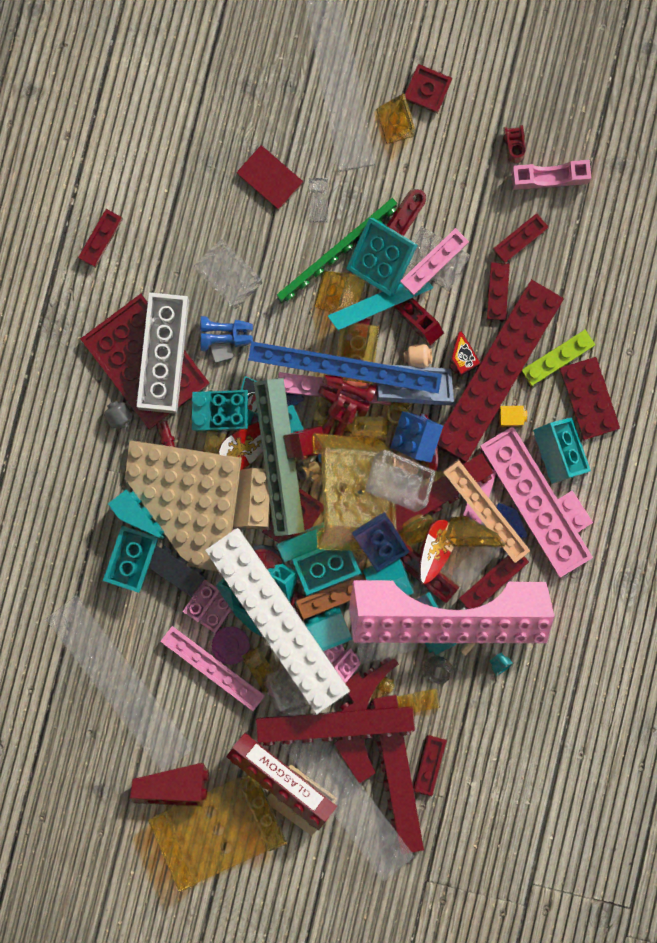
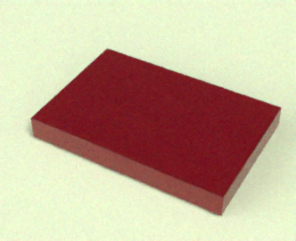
[236,145,304,211]
[262,488,326,543]

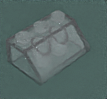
[440,523,502,592]

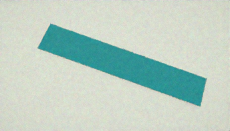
[328,282,433,330]

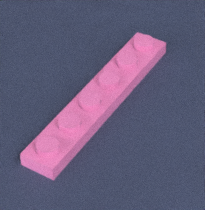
[278,372,391,405]
[160,626,265,711]

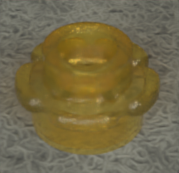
[378,676,395,695]

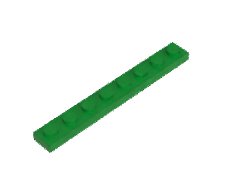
[276,197,397,303]

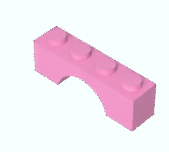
[511,160,591,190]

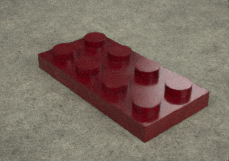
[559,357,620,441]

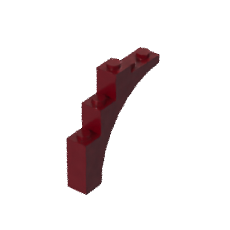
[334,657,399,784]

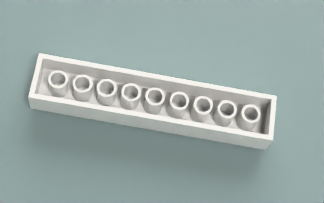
[205,528,350,714]

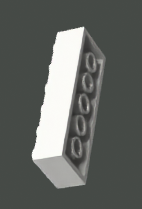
[137,293,189,414]

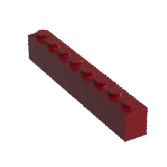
[370,694,424,855]
[256,706,415,746]

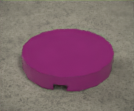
[212,626,250,665]

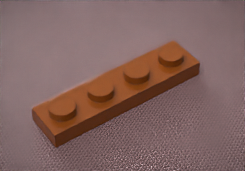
[294,574,367,620]

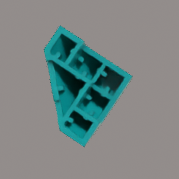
[216,564,298,638]

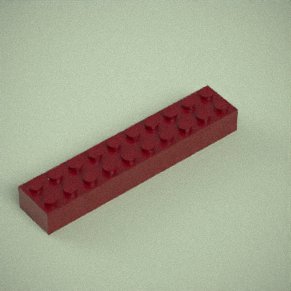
[437,279,564,463]

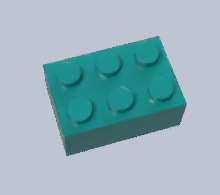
[292,538,362,596]

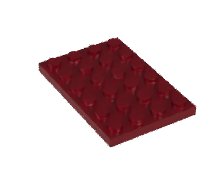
[80,294,210,430]

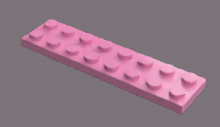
[480,426,593,578]

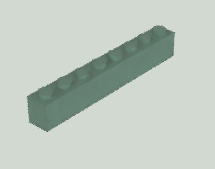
[254,378,305,536]

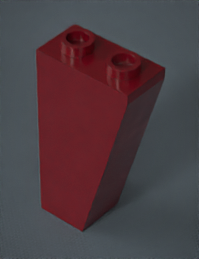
[130,763,209,807]

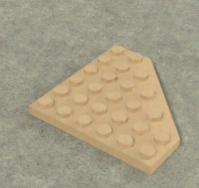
[125,440,242,572]

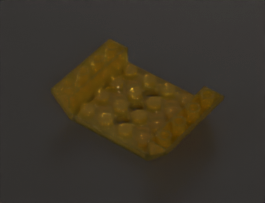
[313,433,397,552]
[148,774,287,893]

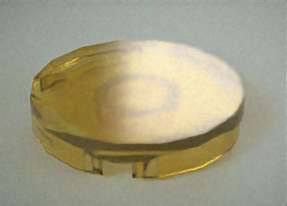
[399,514,434,545]

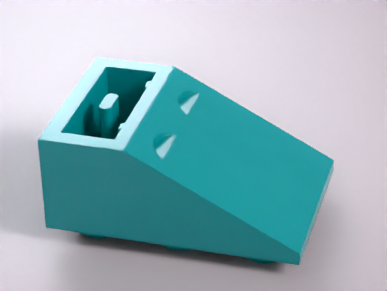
[192,390,248,433]
[108,490,165,540]

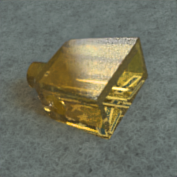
[343,416,388,441]

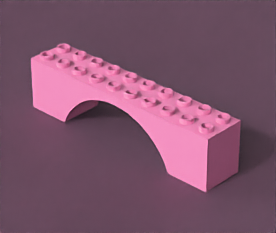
[349,581,554,644]

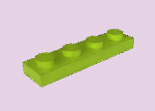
[521,329,595,387]

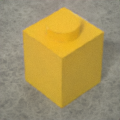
[499,406,527,427]

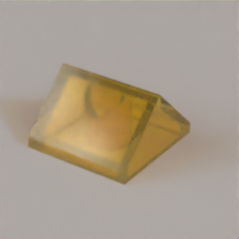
[376,94,415,144]

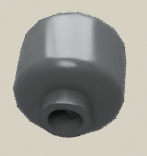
[104,400,133,430]

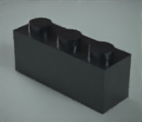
[148,545,206,597]

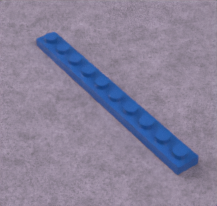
[248,341,442,394]

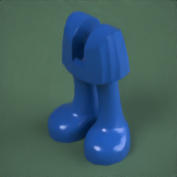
[200,316,253,352]

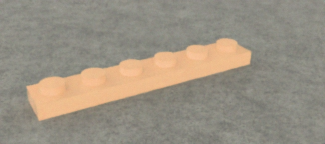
[443,460,530,563]

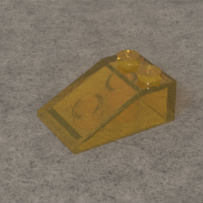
[337,323,379,384]

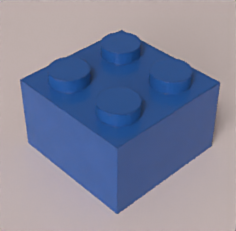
[390,411,443,462]

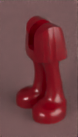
[318,375,377,418]
[316,395,357,450]

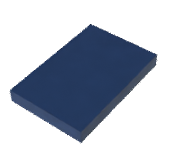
[352,512,410,572]

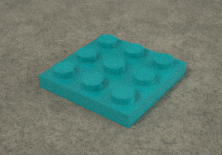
[346,218,418,296]

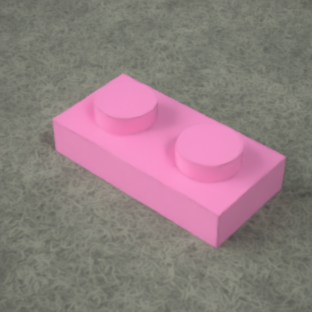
[558,491,593,532]

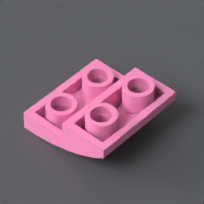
[183,580,232,634]
[323,644,361,683]

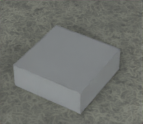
[210,343,234,363]

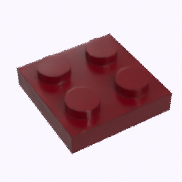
[403,64,453,114]

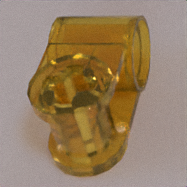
[386,402,413,426]

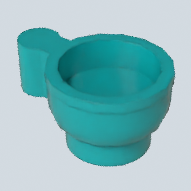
[489,652,513,676]

